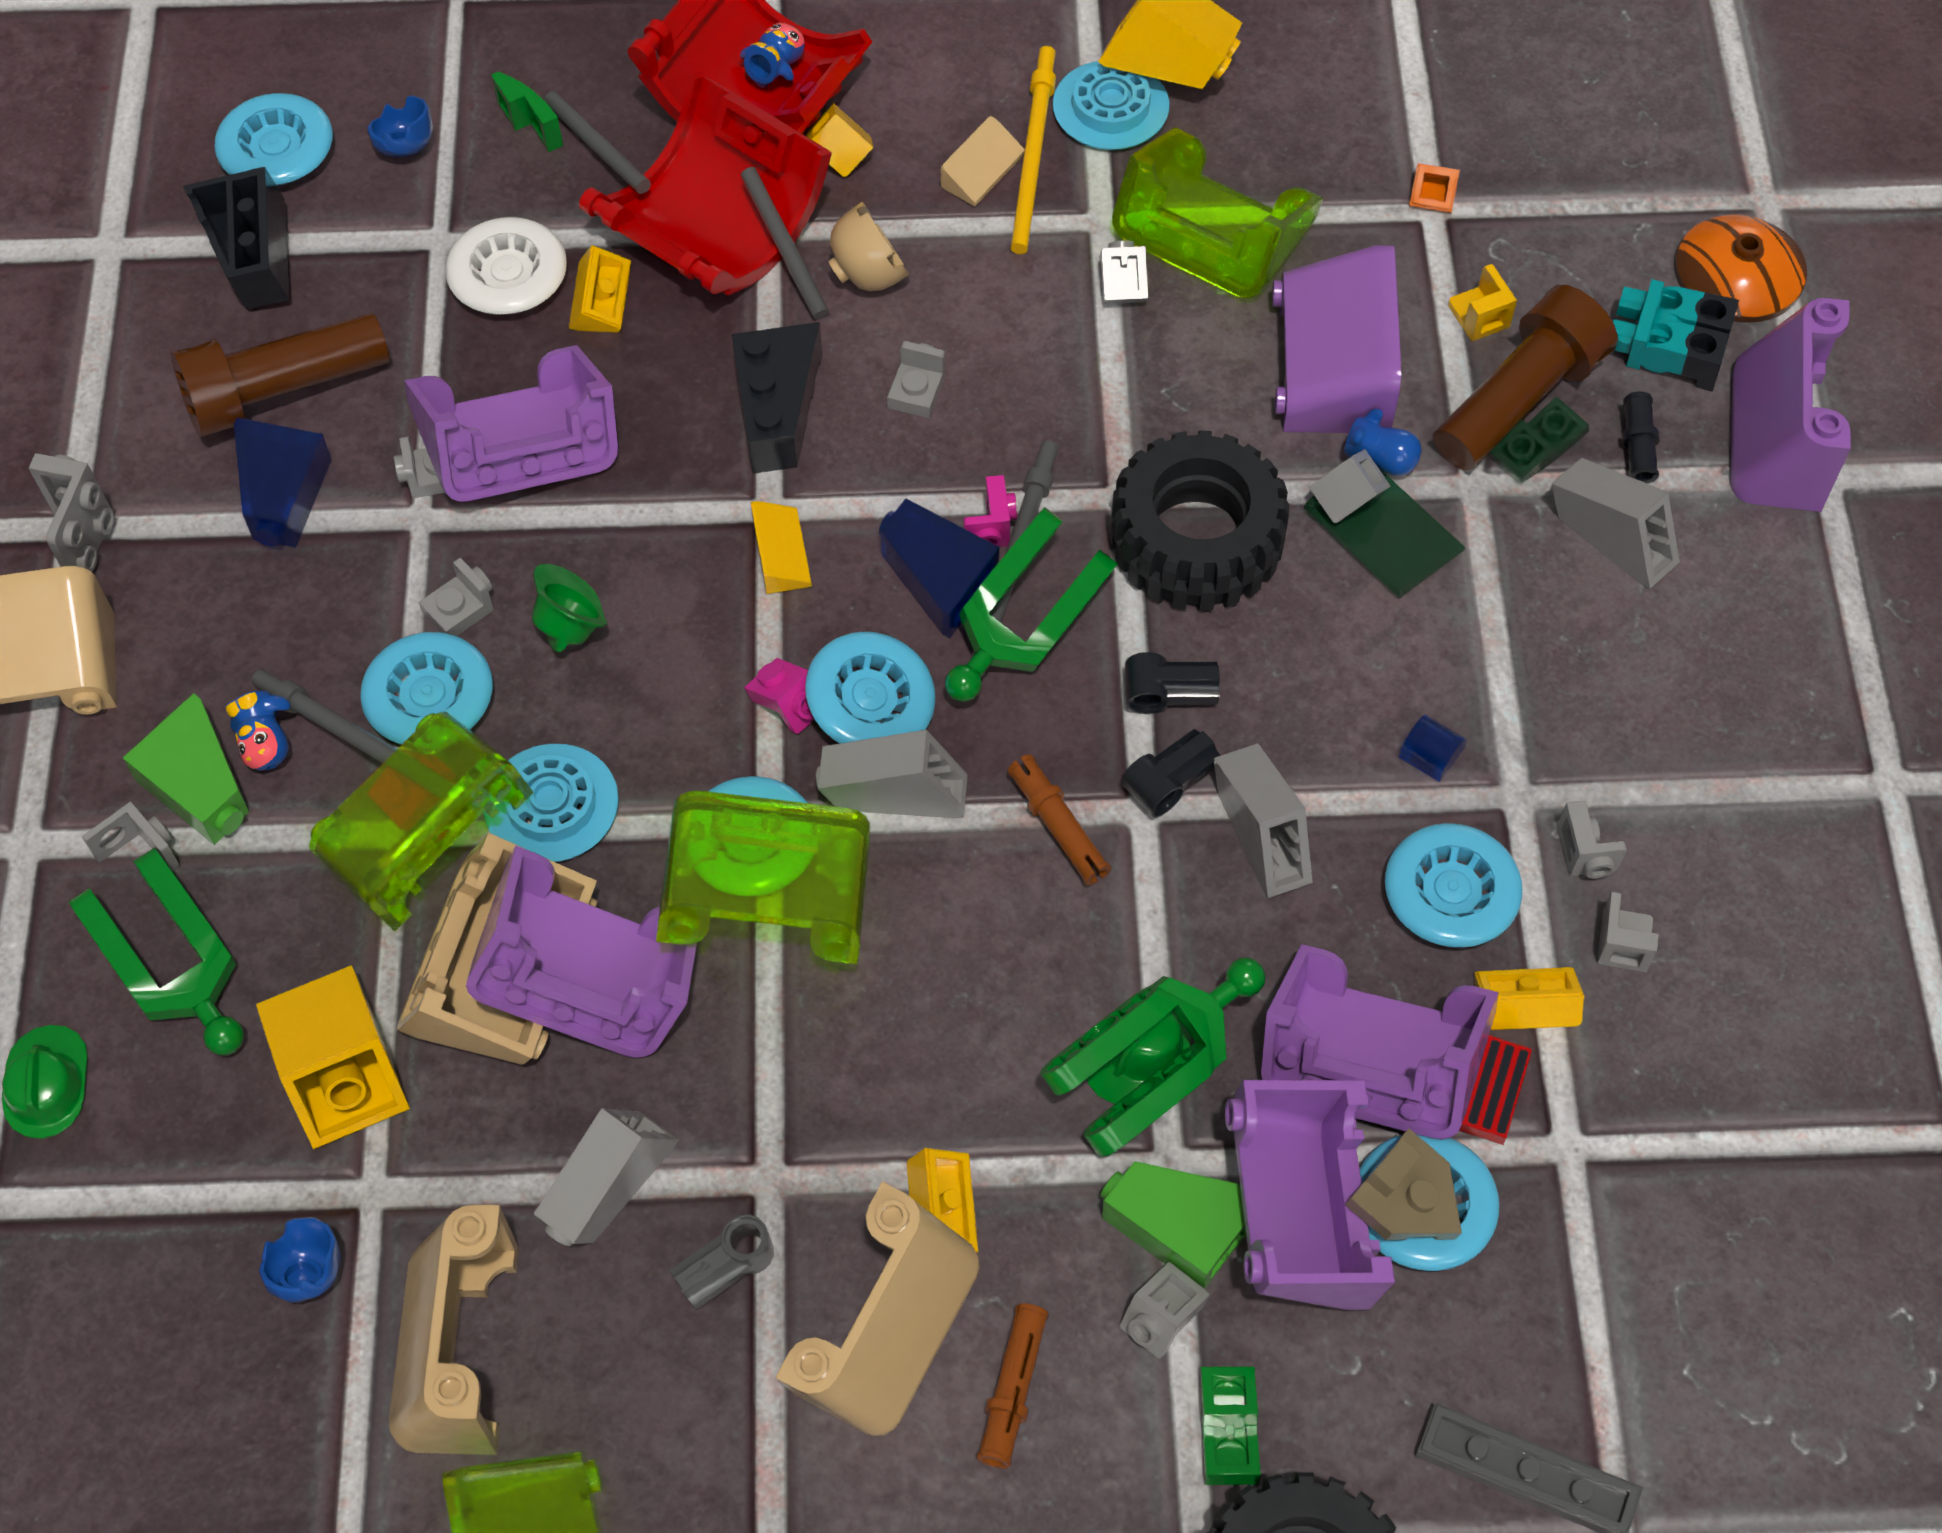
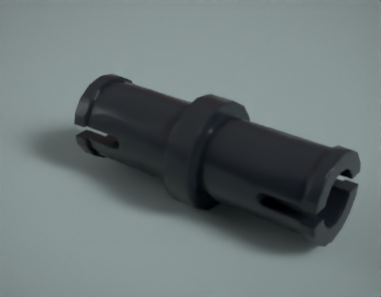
[1622,391,1660,483]

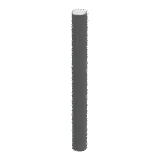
[544,91,651,194]
[740,167,829,320]

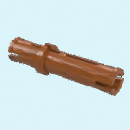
[1007,754,1112,886]
[976,1303,1049,1469]

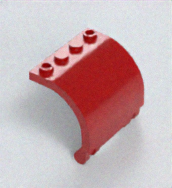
[627,0,873,134]
[579,72,832,295]

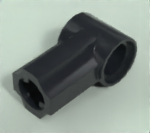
[1125,652,1220,714]
[1120,729,1221,818]

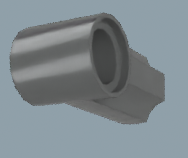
[669,1215,774,1310]

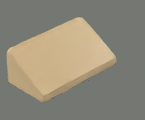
[941,116,1025,207]

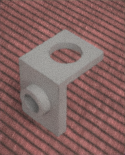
[82,801,180,871]

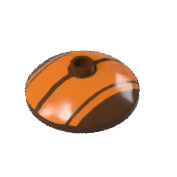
[1675,215,1807,323]

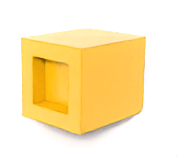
[806,104,873,177]
[1448,264,1517,342]

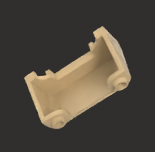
[0,566,117,715]
[397,832,597,1065]
[775,1181,980,1436]
[389,1204,519,1455]

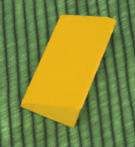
[569,245,631,333]
[750,501,812,594]
[1474,967,1584,1030]
[907,1148,978,1253]

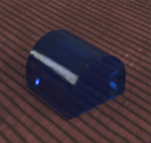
[1399,714,1467,782]

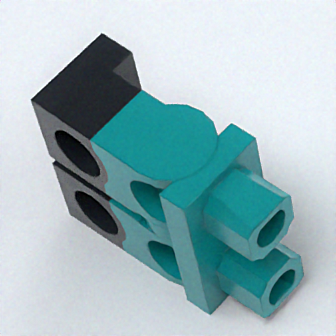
[1613,279,1739,392]

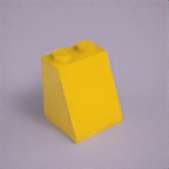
[1098,0,1242,89]
[256,965,410,1149]

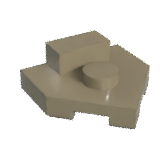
[1345,1128,1462,1240]

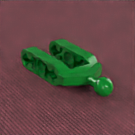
[945,507,1118,702]
[68,848,244,1056]
[1040,957,1266,1157]

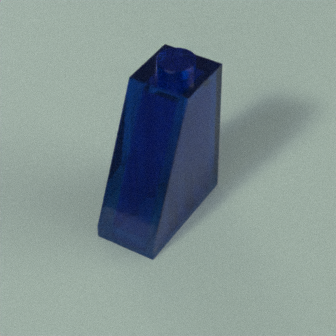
[234,418,332,548]
[879,498,999,638]

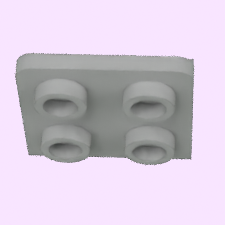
[29,453,114,572]

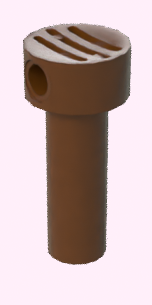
[1433,285,1618,471]
[170,312,389,438]

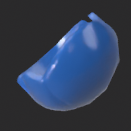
[367,96,433,157]
[259,1217,341,1303]

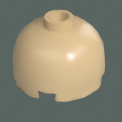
[828,202,910,292]

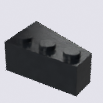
[183,166,289,309]
[732,322,823,474]

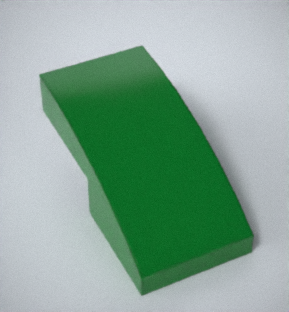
[491,72,563,152]
[1200,1366,1261,1485]

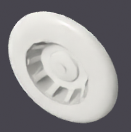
[445,217,567,314]

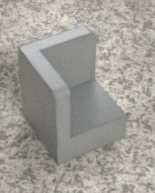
[1309,449,1391,523]
[1597,892,1659,973]

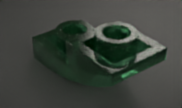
[1490,396,1589,482]

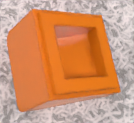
[1409,163,1460,213]

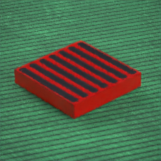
[1459,1035,1532,1145]

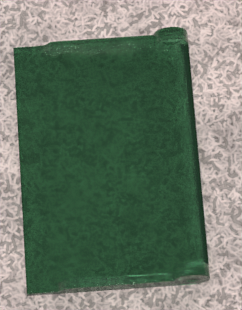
[1304,469,1466,598]

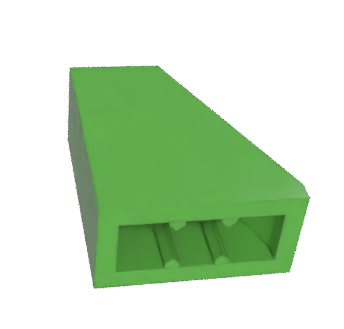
[123,693,249,845]
[1101,1161,1246,1289]

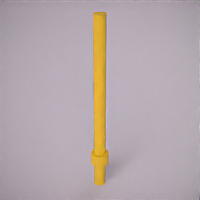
[1011,46,1056,254]

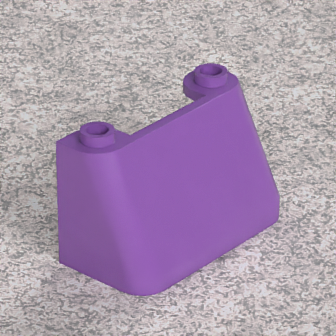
[1272,245,1401,433]
[1730,298,1851,512]
[404,345,618,502]
[466,846,701,1058]
[1261,944,1499,1139]
[1225,1080,1395,1310]

